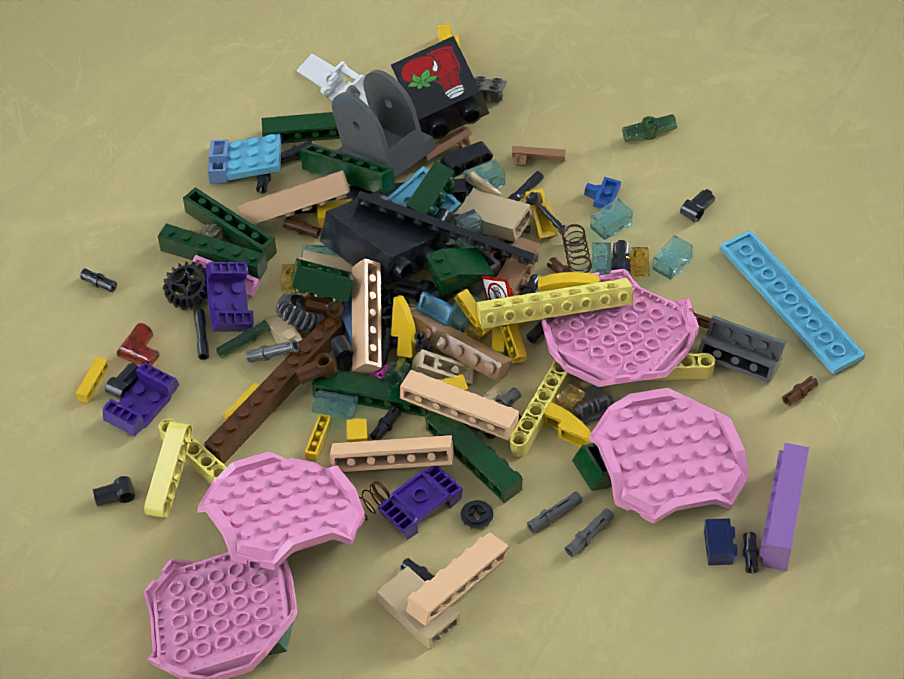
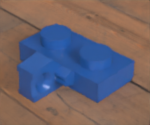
[584,177,622,212]

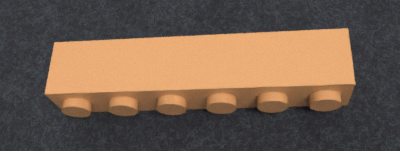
[238,170,350,227]
[352,258,382,375]
[400,370,519,440]
[330,435,454,472]
[406,532,509,626]

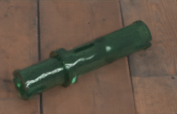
[216,320,271,359]

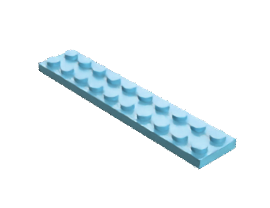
[720,230,865,375]

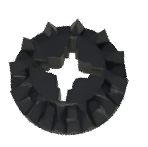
[461,500,493,530]

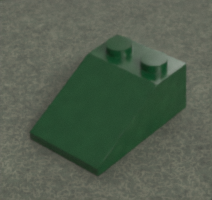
[426,248,494,296]
[572,443,612,491]

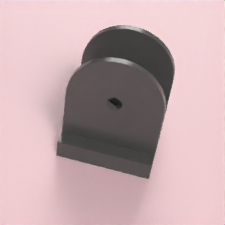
[332,70,435,179]

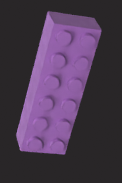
[759,443,809,571]

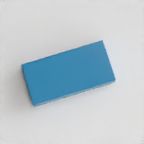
[416,292,456,326]

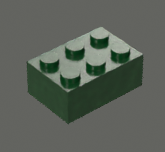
[406,160,456,217]
[290,258,354,303]

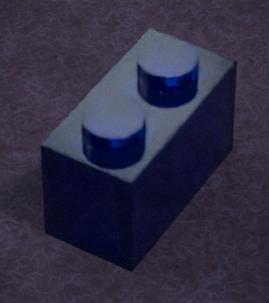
[704,518,738,566]

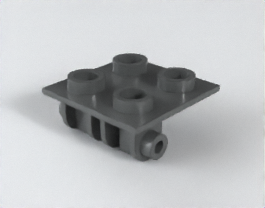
[474,76,507,102]
[563,385,613,424]

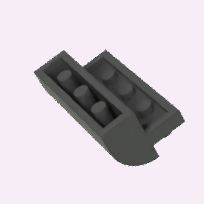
[697,315,786,383]

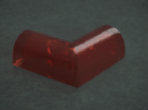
[116,323,160,366]

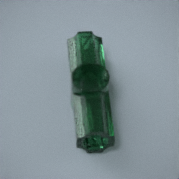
[622,114,677,142]
[385,356,412,388]

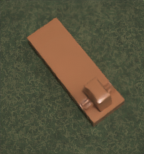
[422,127,472,160]
[512,146,566,166]

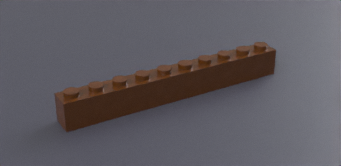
[204,315,344,464]

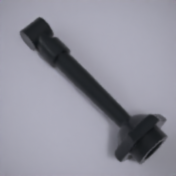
[526,192,568,235]

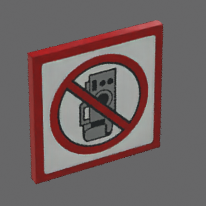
[482,276,514,300]

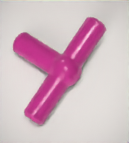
[371,362,395,379]

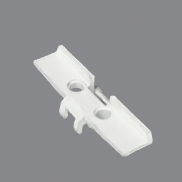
[296,54,369,107]

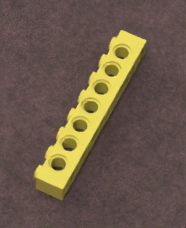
[477,278,634,329]

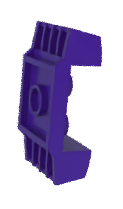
[206,262,254,332]
[102,362,179,437]
[378,466,463,540]

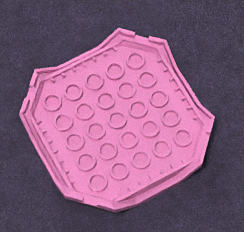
[542,269,699,387]
[589,388,749,524]
[198,452,365,570]
[143,552,298,679]

